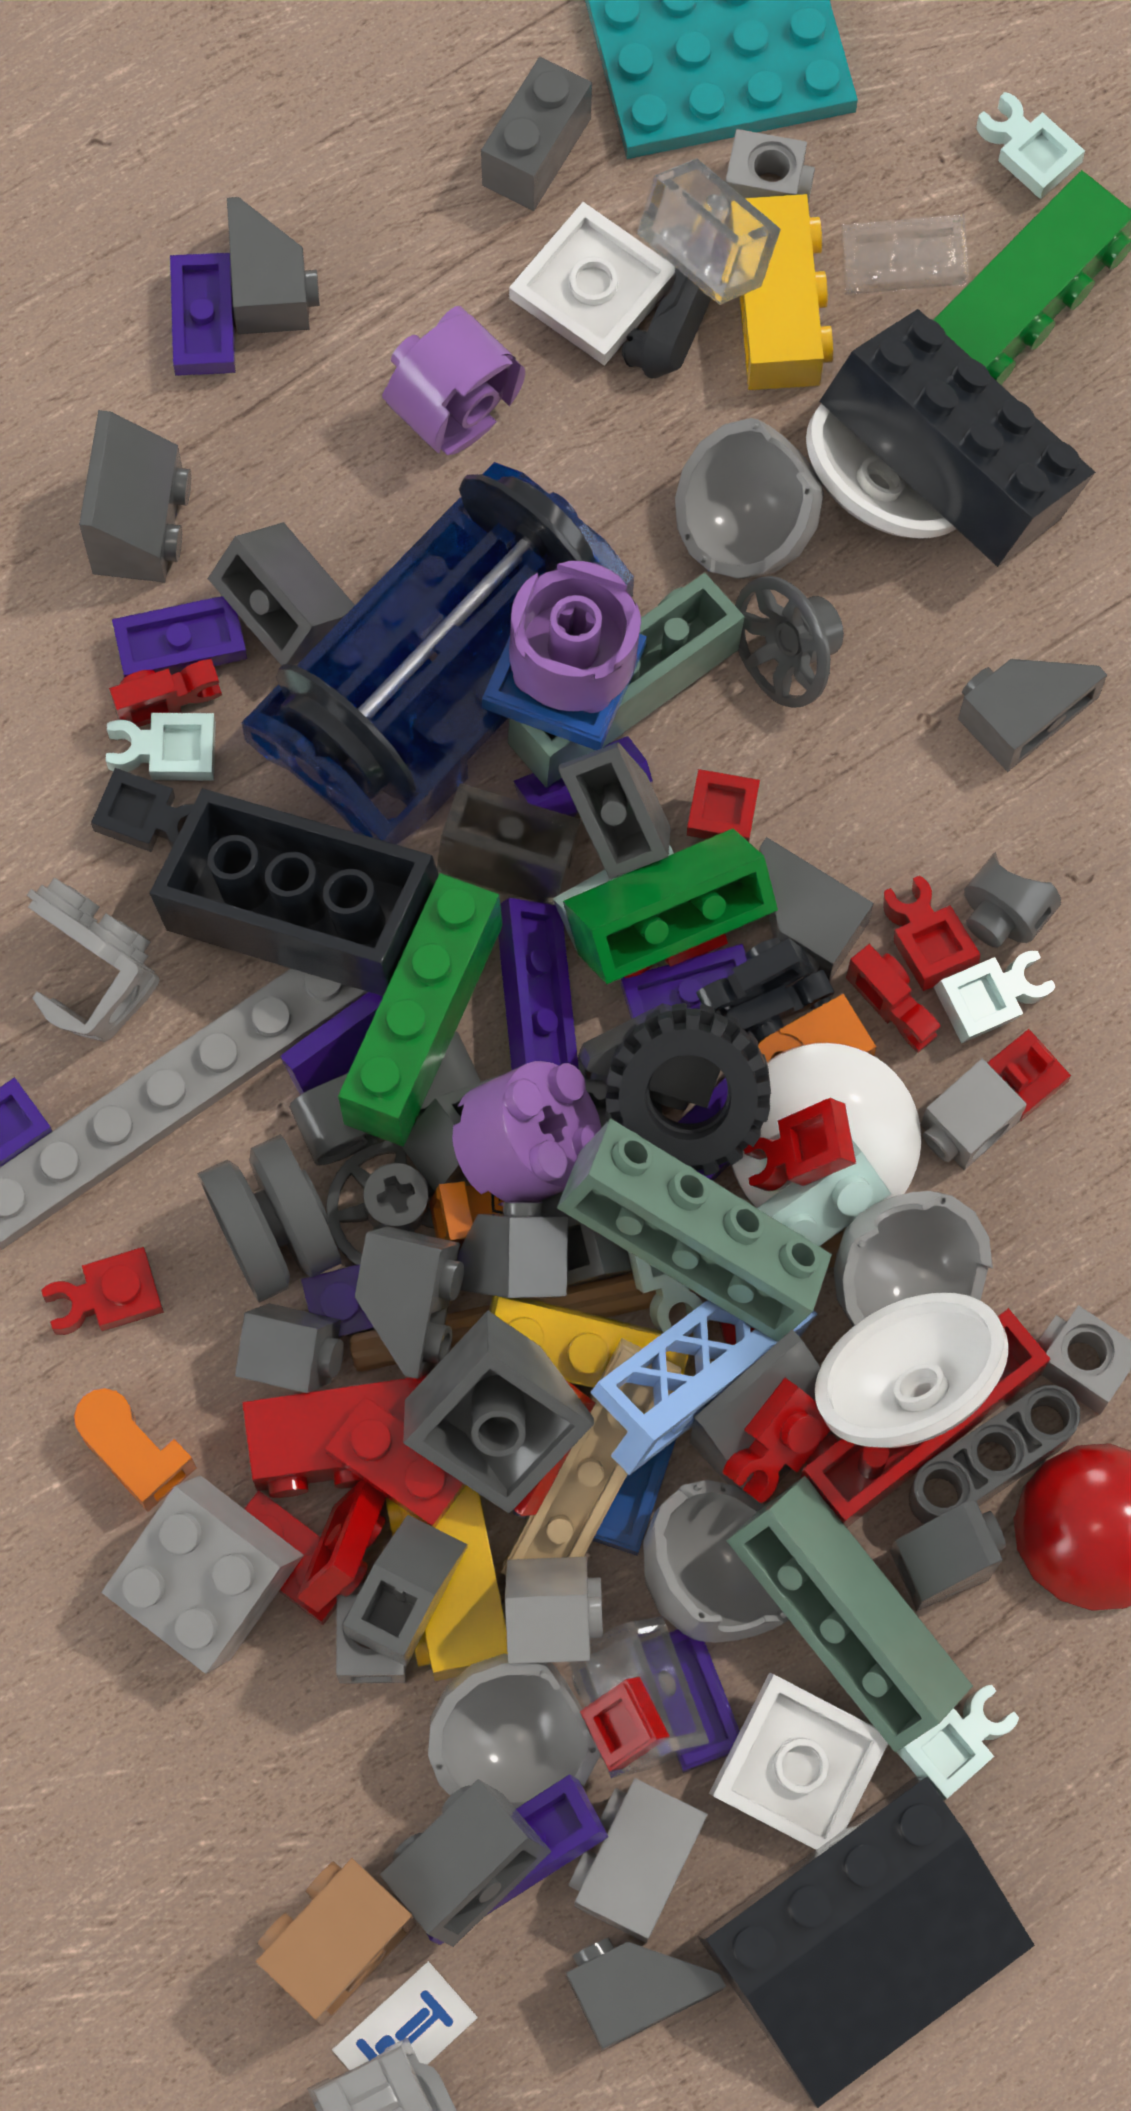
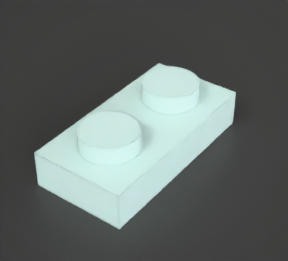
[757,1139,891,1246]

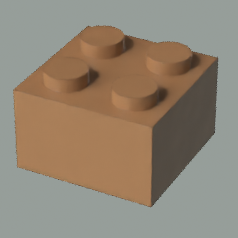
[255,1858,416,2026]

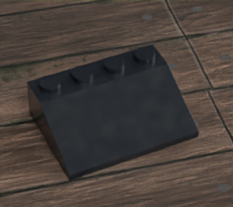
[697,1777,1035,2108]

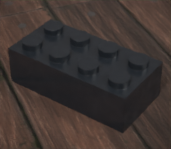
[819,309,1096,567]
[149,788,439,996]

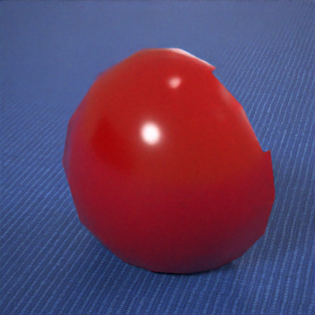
[1013,1443,1131,1611]

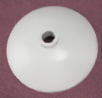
[806,403,956,538]
[732,1043,921,1227]
[815,1293,1008,1448]

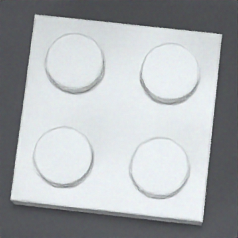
[509,202,676,366]
[709,1673,888,1850]

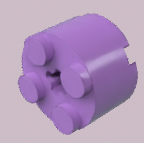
[382,306,525,455]
[509,561,641,713]
[452,1061,601,1206]

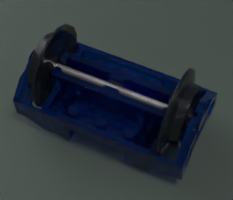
[241,462,634,845]

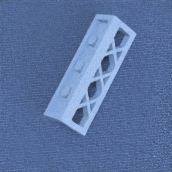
[591,1300,817,1475]

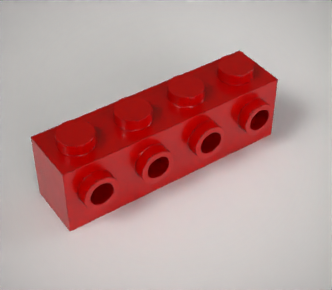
[799,1308,1051,1528]

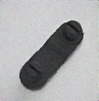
[622,223,730,378]

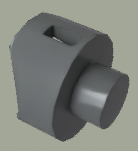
[964,852,1061,948]

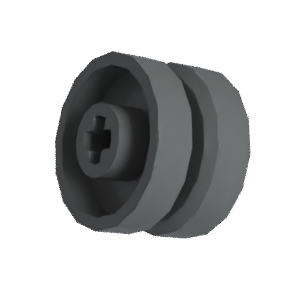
[197,1134,342,1303]

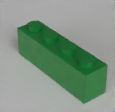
[933,170,1131,385]
[338,873,503,1147]

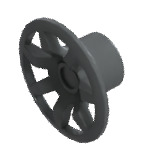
[735,576,844,708]
[327,1141,434,1265]

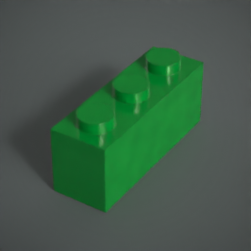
[563,828,778,984]

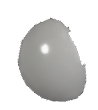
[675,418,824,579]
[834,1191,993,1327]
[643,1480,789,1643]
[428,1654,600,1809]

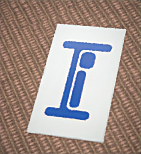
[332,1961,478,2070]

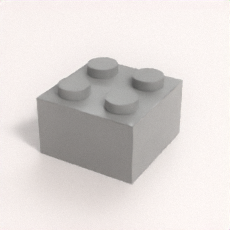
[101,1475,304,1674]

